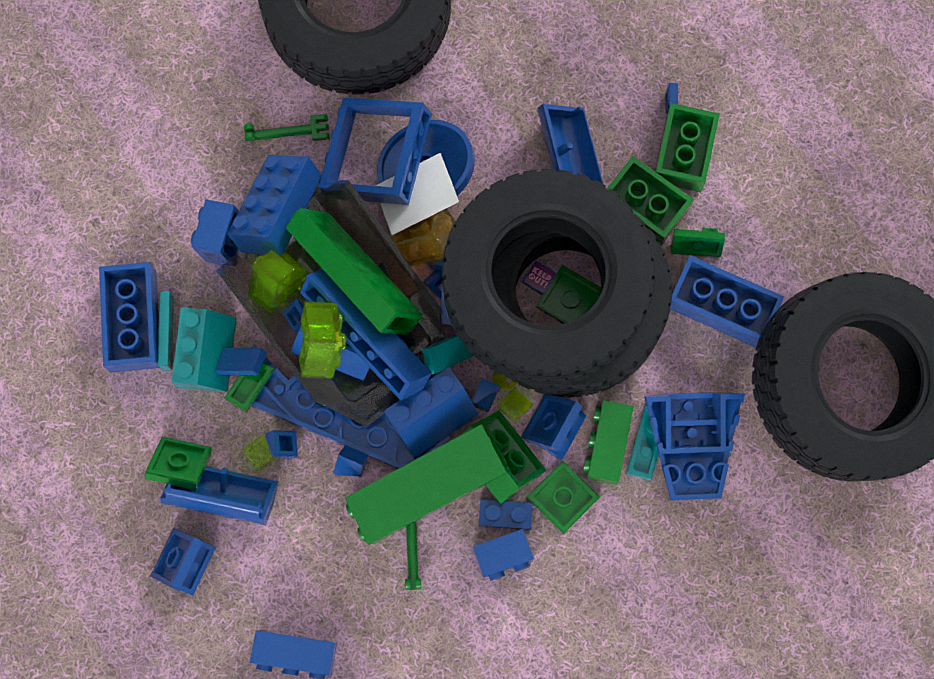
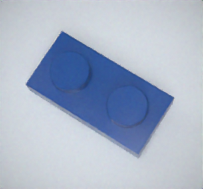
[479,499,532,530]

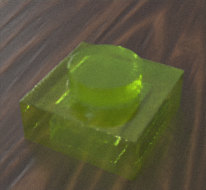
[497,387,533,424]
[242,434,276,471]

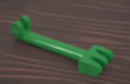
[244,114,330,141]
[405,522,421,590]

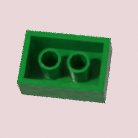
[655,103,720,193]
[607,156,694,246]

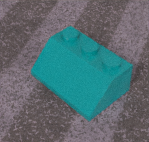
[171,307,236,392]

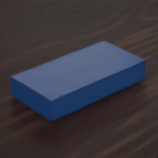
[215,348,267,375]

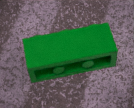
[583,400,634,485]

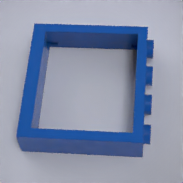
[318,98,432,205]

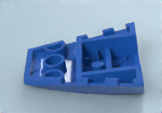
[644,392,745,501]

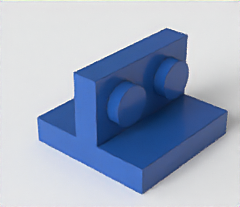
[521,394,587,460]
[150,528,216,596]

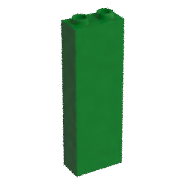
[285,208,423,335]
[345,424,511,545]

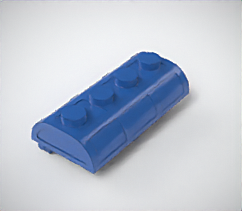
[537,104,604,184]
[160,466,278,526]

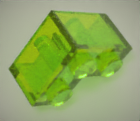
[247,250,308,314]
[299,302,346,378]

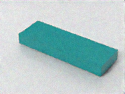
[157,291,174,371]
[422,334,475,374]
[626,403,659,481]

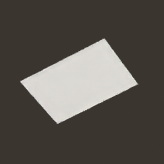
[376,153,459,235]

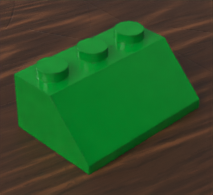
[461,410,547,504]

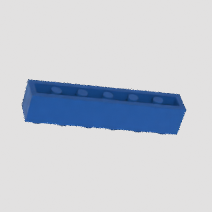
[300,269,432,400]

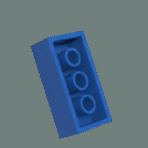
[227,155,322,256]
[670,255,784,347]
[99,262,160,373]

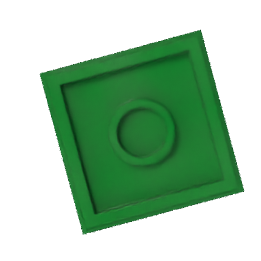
[536,264,601,324]
[145,436,212,490]
[526,461,600,534]

